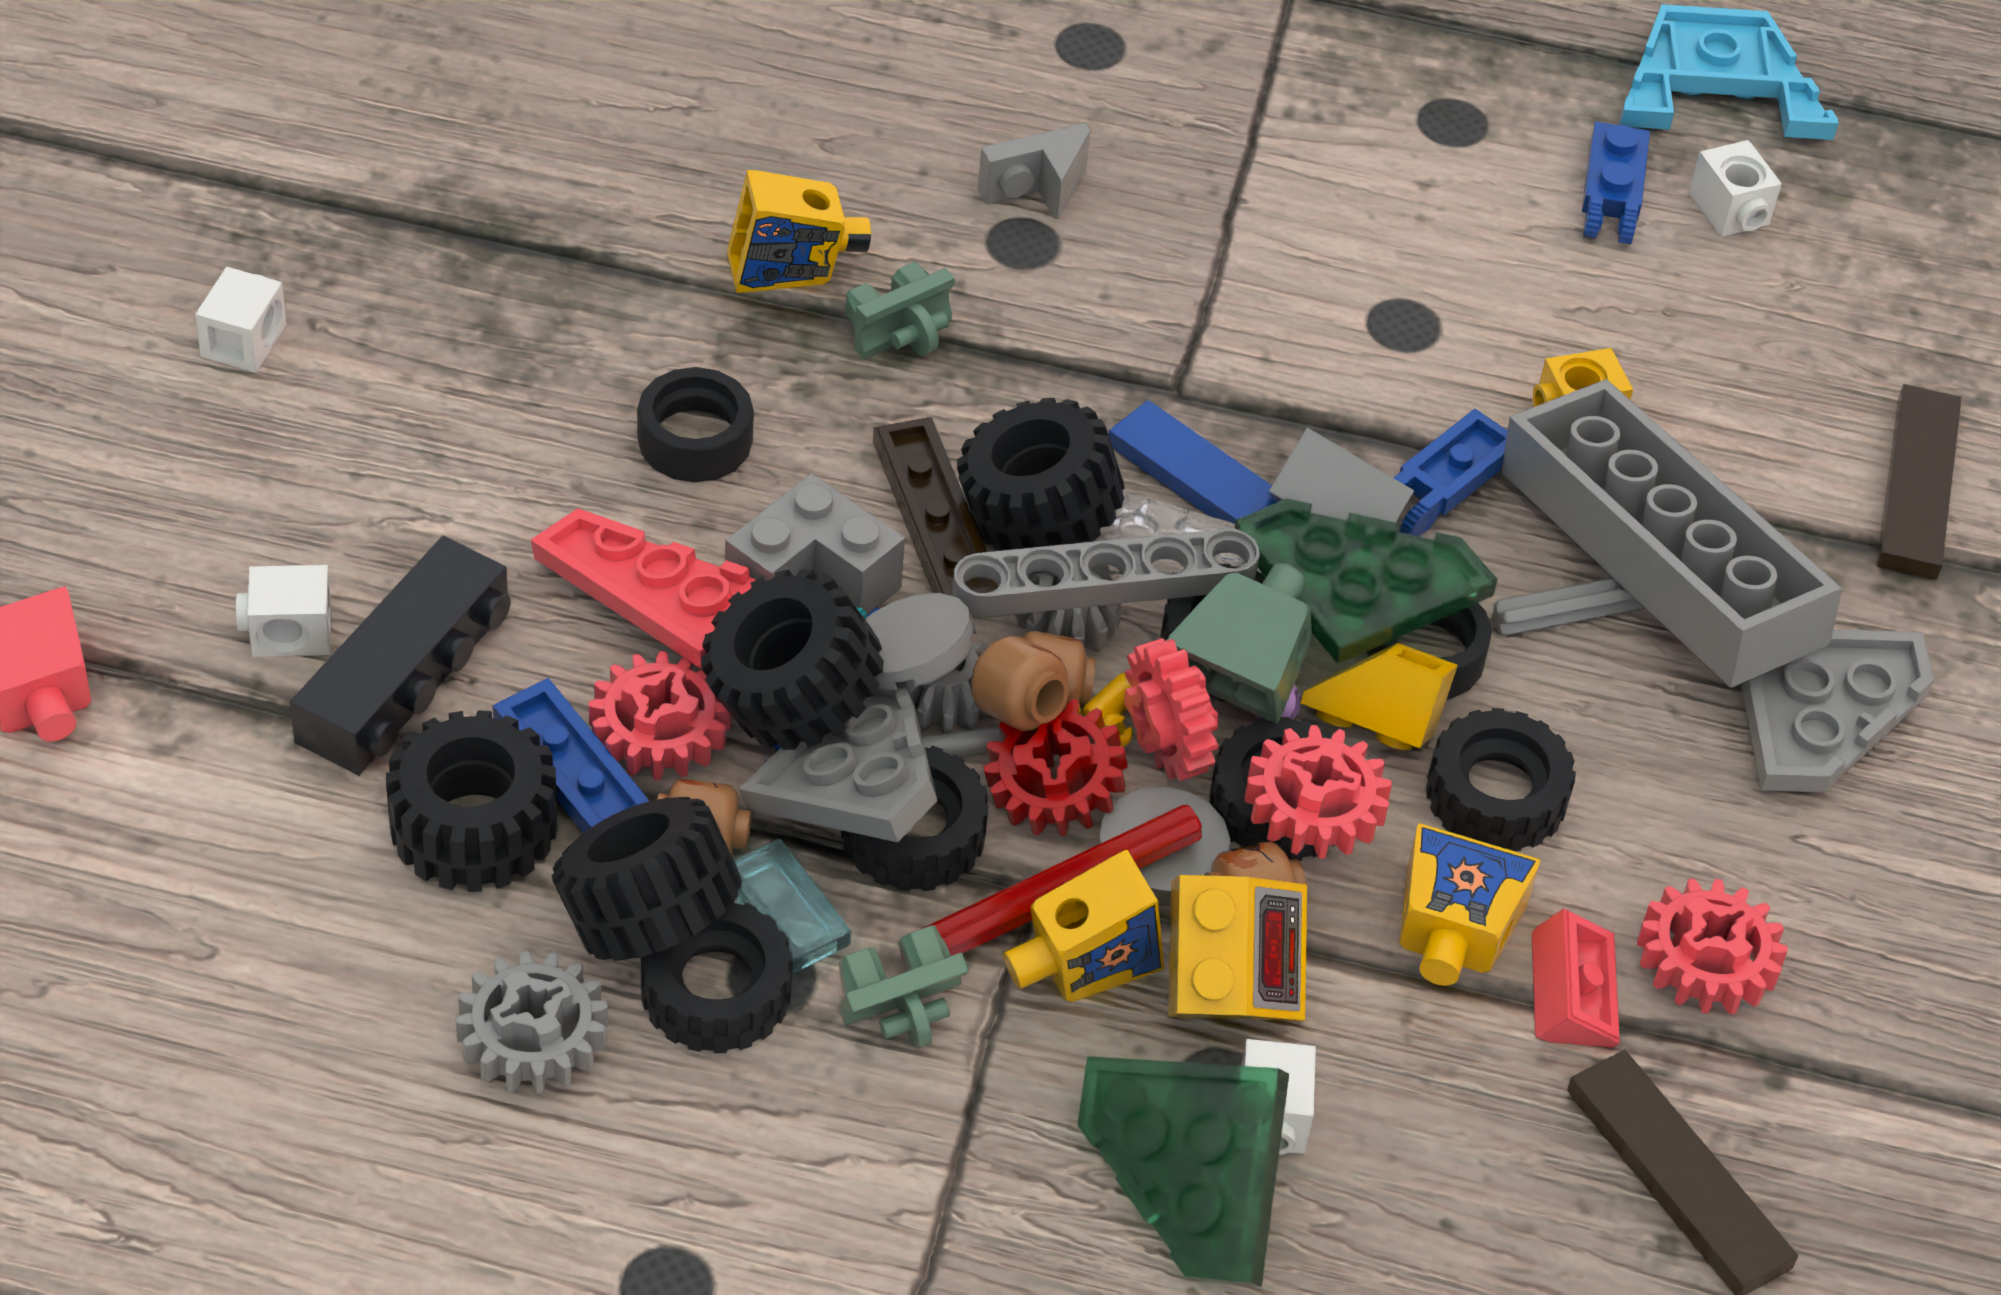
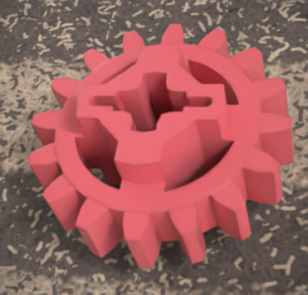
[1124,638,1218,781]
[589,651,731,780]
[1244,725,1392,858]
[1637,878,1788,1014]

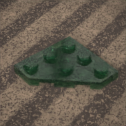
[1234,498,1498,664]
[1077,1056,1289,1287]

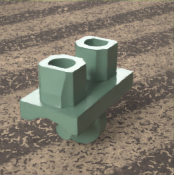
[845,262,955,359]
[838,925,969,1049]

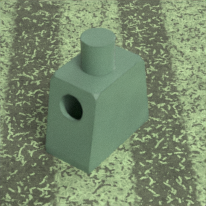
[1167,563,1312,724]

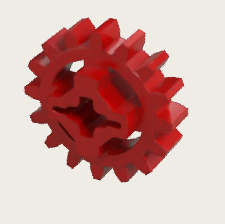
[983,699,1128,837]

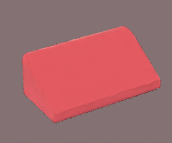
[1532,908,1620,1048]

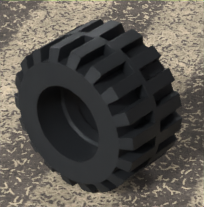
[957,398,1125,551]
[701,569,884,750]
[386,710,558,892]
[551,797,742,961]

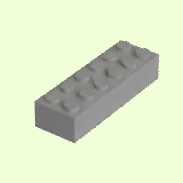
[1502,379,1842,688]

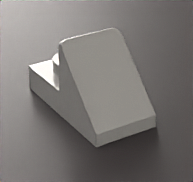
[978,123,1091,219]

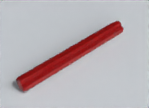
[900,805,1202,963]

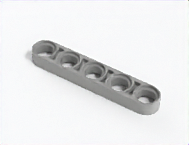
[952,529,1260,617]

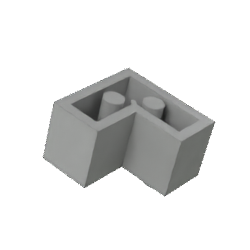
[725,473,905,615]

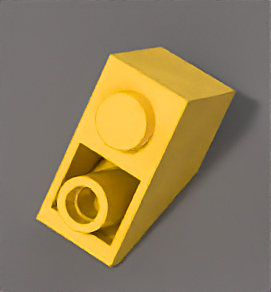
[1300,643,1458,750]

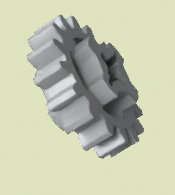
[456,951,608,1094]

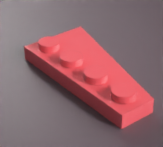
[531,508,756,669]

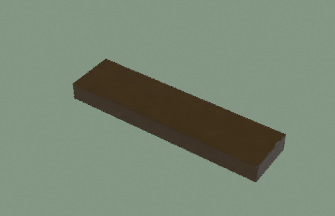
[1877,384,1962,580]
[873,417,998,596]
[1567,1049,1798,1295]

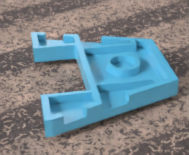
[1620,4,1839,140]

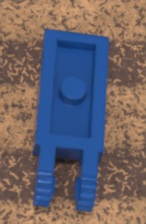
[1582,121,1650,244]
[1394,408,1508,540]

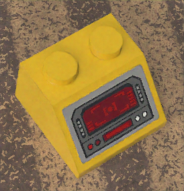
[1168,875,1307,1021]

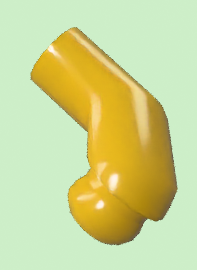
[1082,673,1133,748]

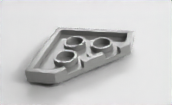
[1741,630,1934,792]
[739,681,938,842]

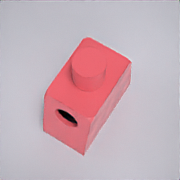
[0,586,91,742]

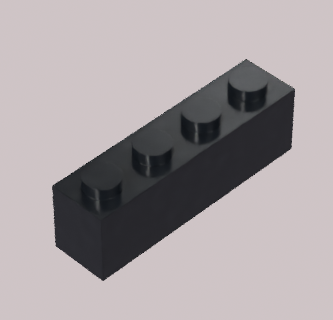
[290,535,511,776]

